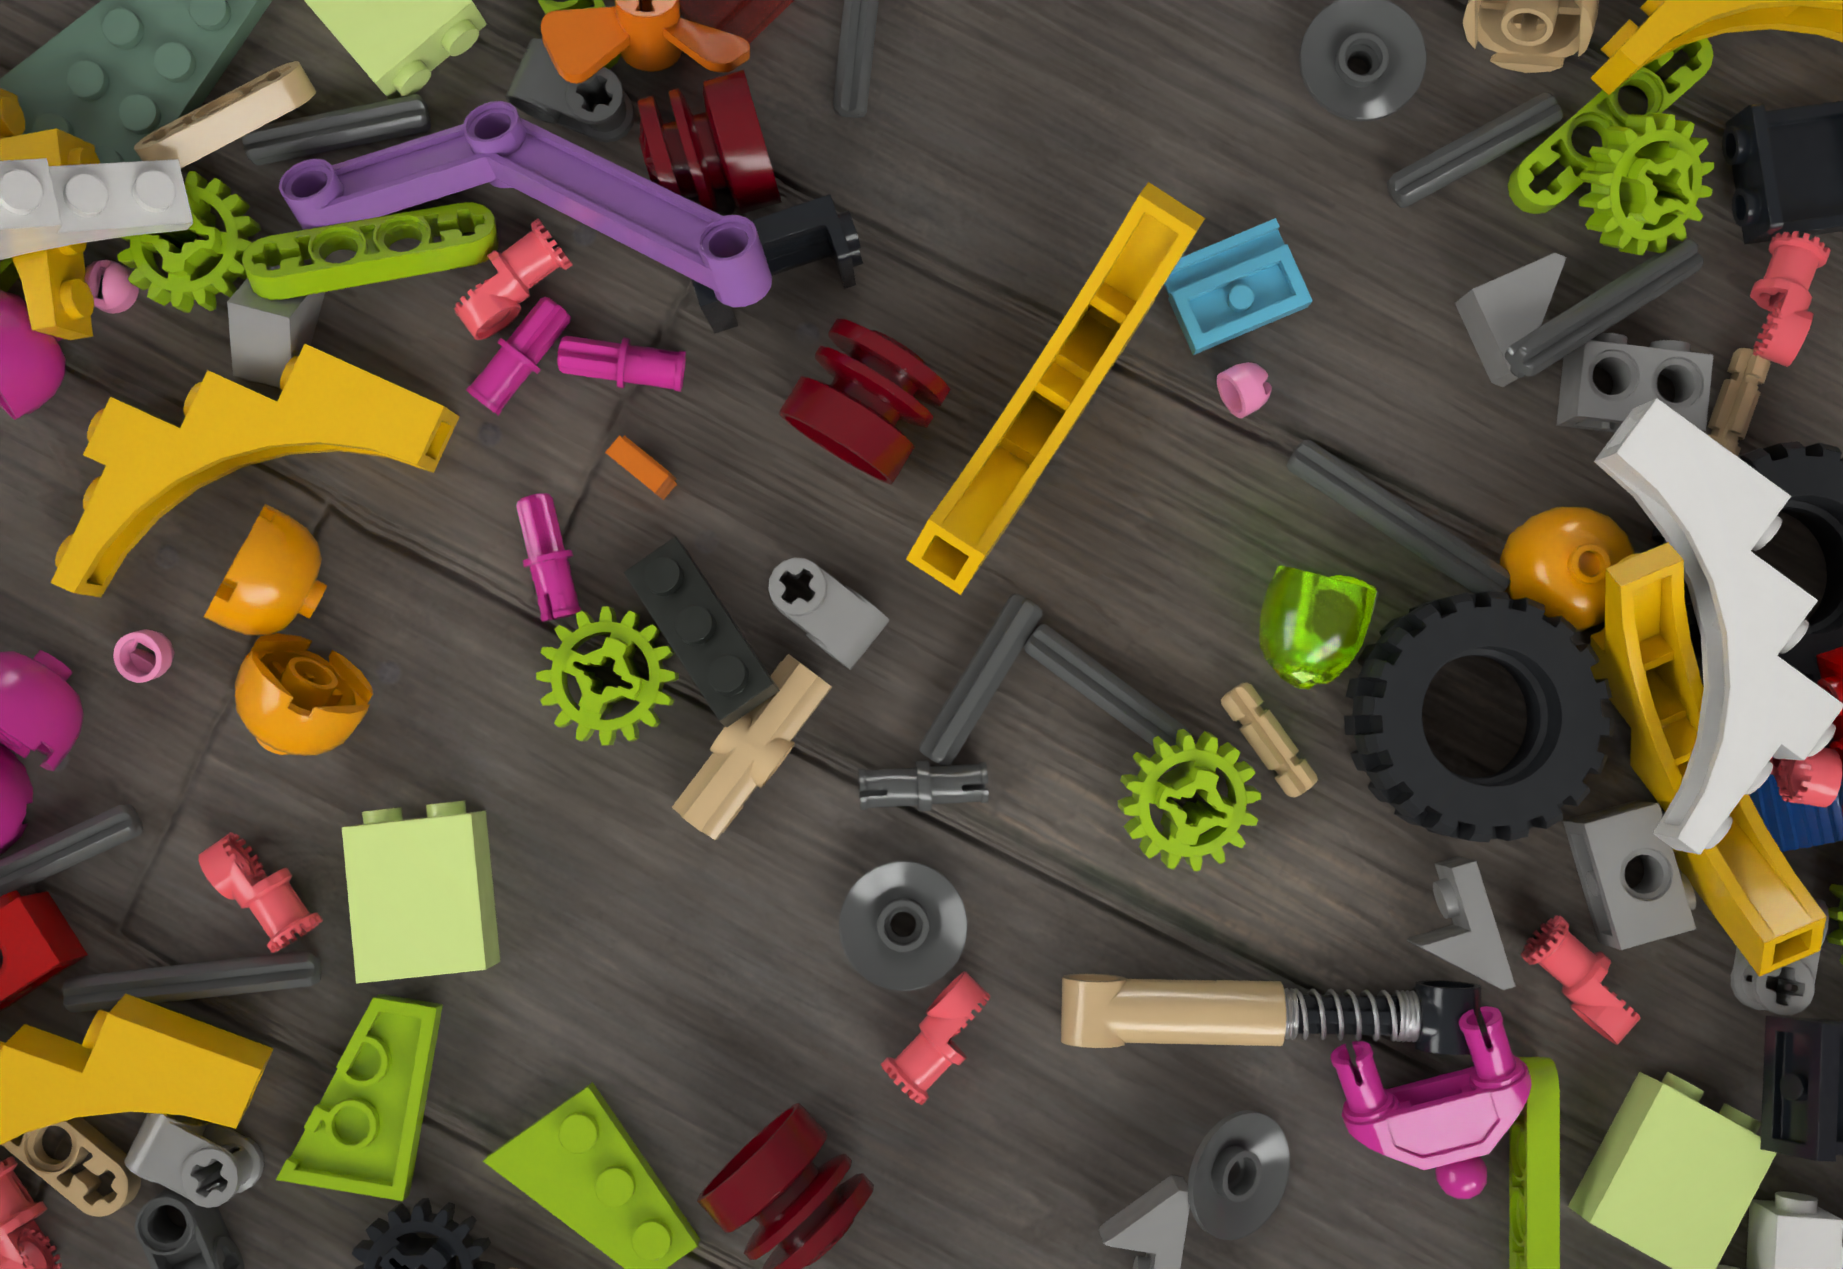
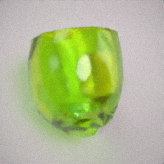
[1259,565,1378,690]

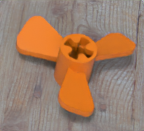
[541,0,750,84]

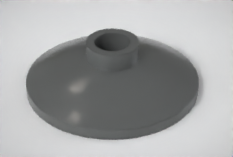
[1299,0,1427,122]
[839,861,968,991]
[1188,1110,1290,1240]

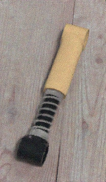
[1061,974,1481,1055]

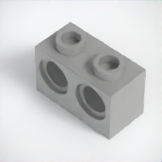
[1556,333,1714,433]

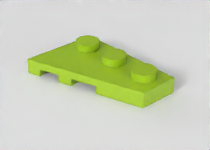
[276,994,443,1201]
[483,1082,701,1269]

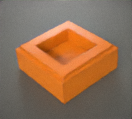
[605,435,677,501]

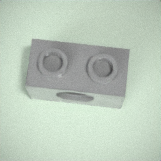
[1563,800,1696,950]

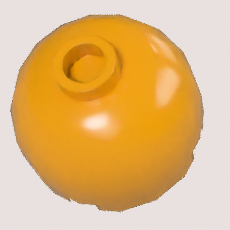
[203,504,327,636]
[1500,507,1635,632]
[235,633,373,756]

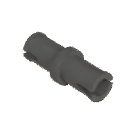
[858,760,989,812]

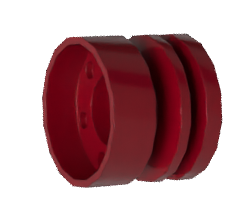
[637,69,782,214]
[779,318,951,485]
[697,1103,874,1269]

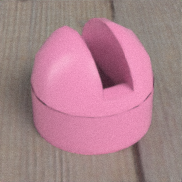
[85,260,139,314]
[1216,362,1272,418]
[113,629,174,683]

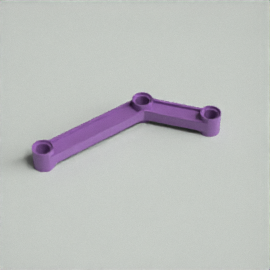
[279,101,772,307]

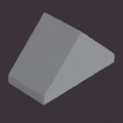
[1455,253,1567,387]
[227,265,325,389]

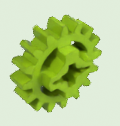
[1579,112,1714,256]
[117,171,261,313]
[536,606,679,745]
[1118,729,1261,871]

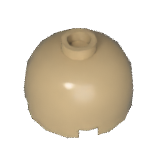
[1462,0,1599,73]

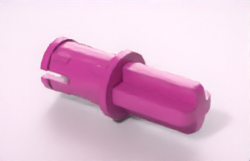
[466,297,571,416]
[557,336,686,392]
[516,493,581,622]

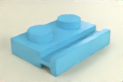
[1164,218,1313,355]

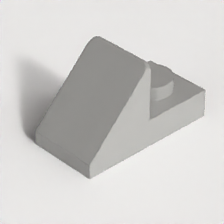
[1407,856,1516,990]
[1099,1175,1190,1269]

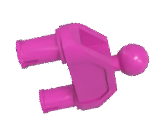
[1330,1006,1532,1199]

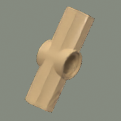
[672,654,832,840]

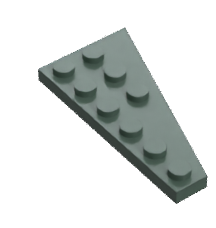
[0,0,272,163]

